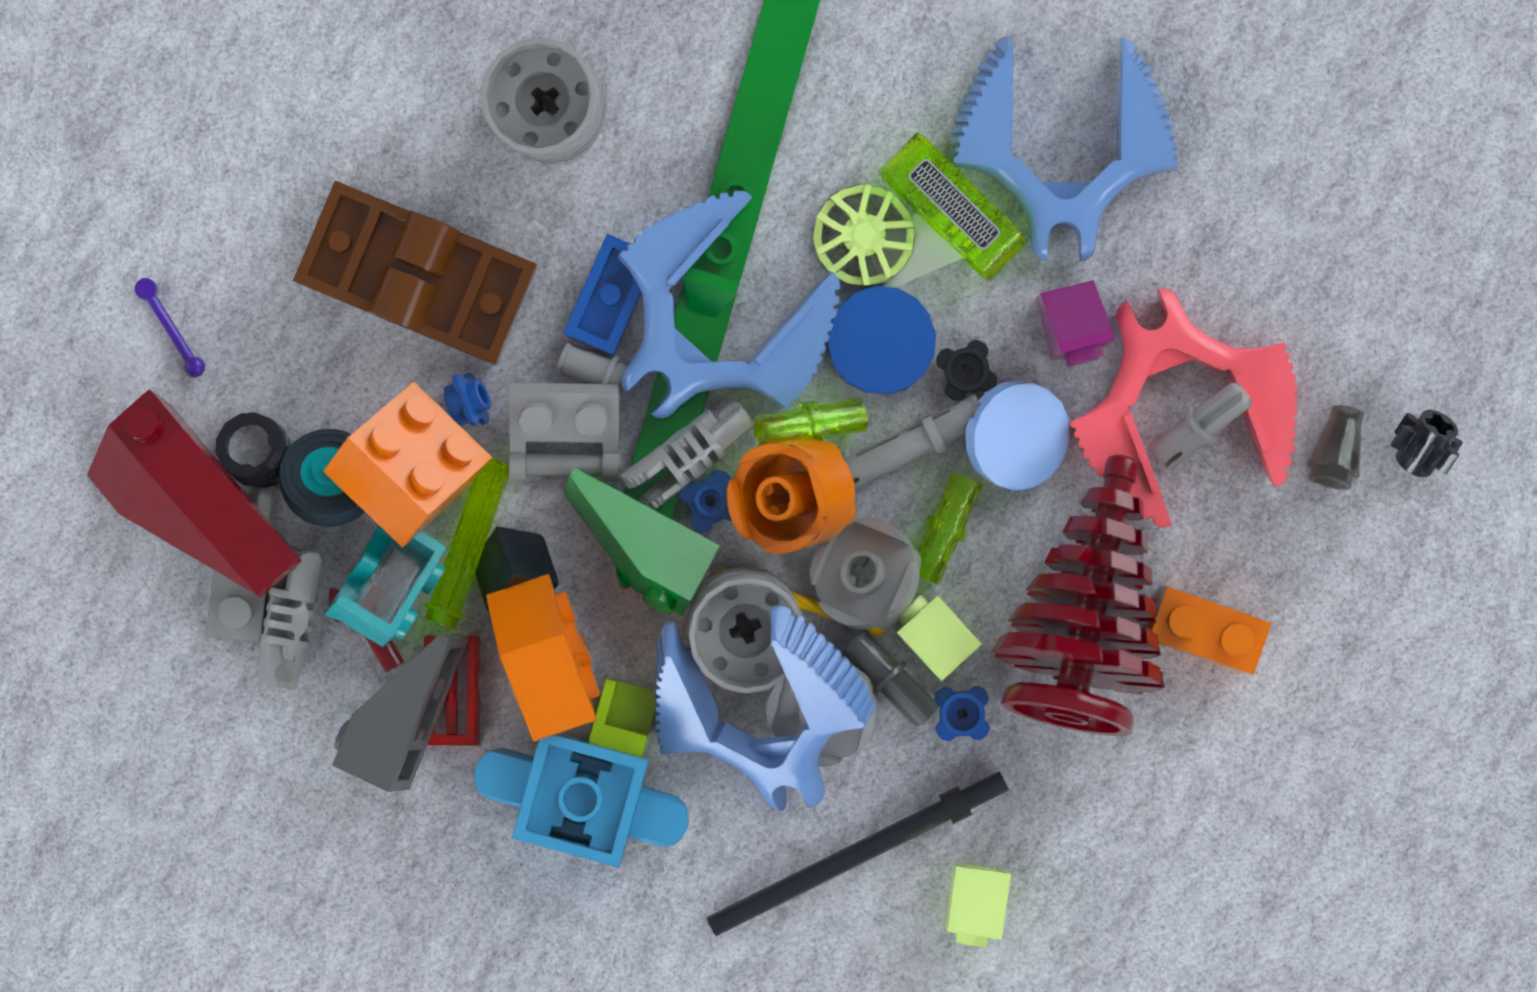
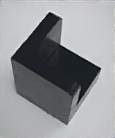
[472,526,559,611]

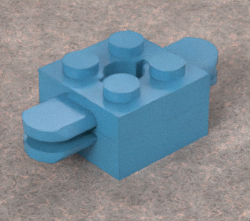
[474,733,689,868]

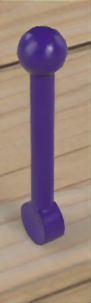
[135,278,205,378]

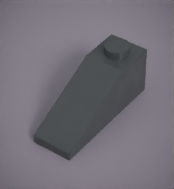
[332,634,470,792]

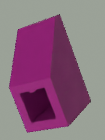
[1036,280,1115,367]

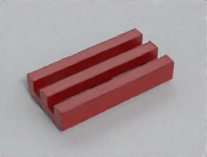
[424,636,480,746]

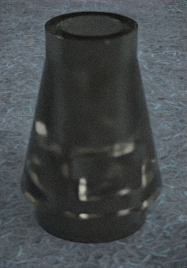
[1306,405,1364,490]

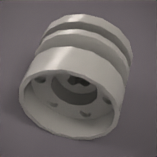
[480,37,608,164]
[686,565,802,693]

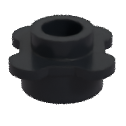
[936,340,997,401]

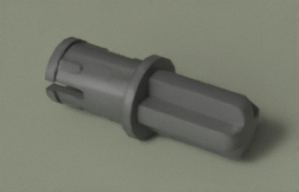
[841,630,938,727]

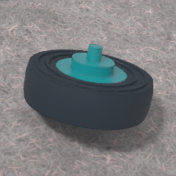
[279,429,365,527]

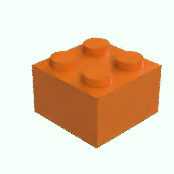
[323,381,493,548]
[486,574,601,742]

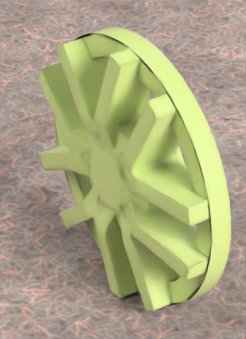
[813,184,915,287]

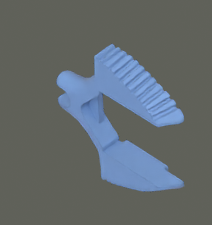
[949,36,1178,262]
[618,191,840,418]
[655,606,876,811]

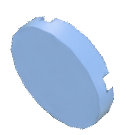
[965,380,1070,491]

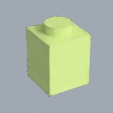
[895,595,982,681]
[944,862,1011,947]

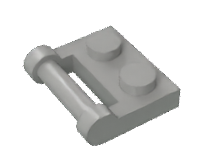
[508,383,620,482]

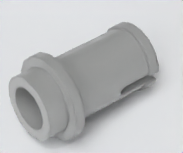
[556,341,628,393]

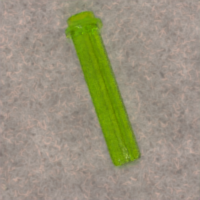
[423,458,509,629]

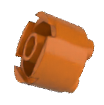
[727,437,856,554]

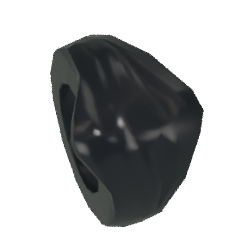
[216,412,291,488]

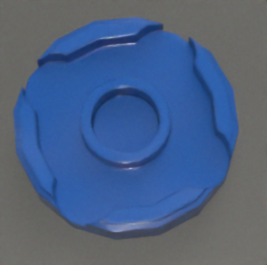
[827,286,936,395]

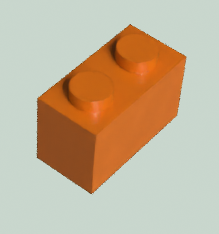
[1146,586,1272,675]

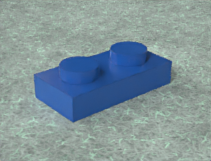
[563,234,642,356]

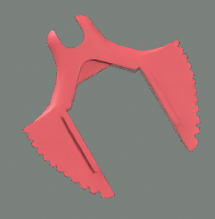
[1069,288,1298,528]

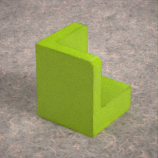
[588,678,656,757]

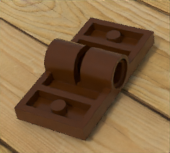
[293,180,538,366]

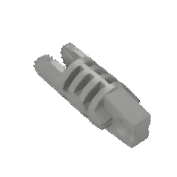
[619,401,754,510]
[258,546,323,689]

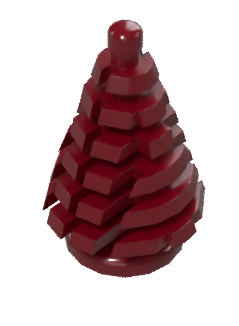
[991,454,1164,736]

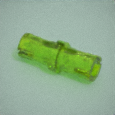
[754,397,868,446]
[918,471,984,585]

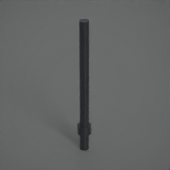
[706,771,1009,936]

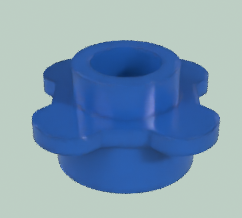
[444,373,491,426]
[680,470,732,532]
[934,686,990,741]

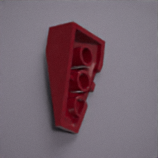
[87,389,302,597]

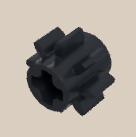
[1390,410,1463,477]

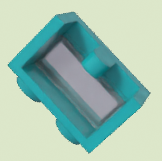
[324,525,447,647]

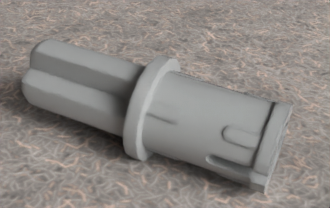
[1150,383,1252,471]

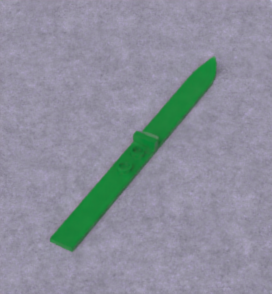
[615,0,821,589]

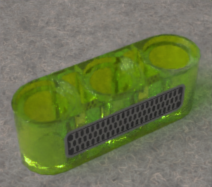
[878,132,1028,282]

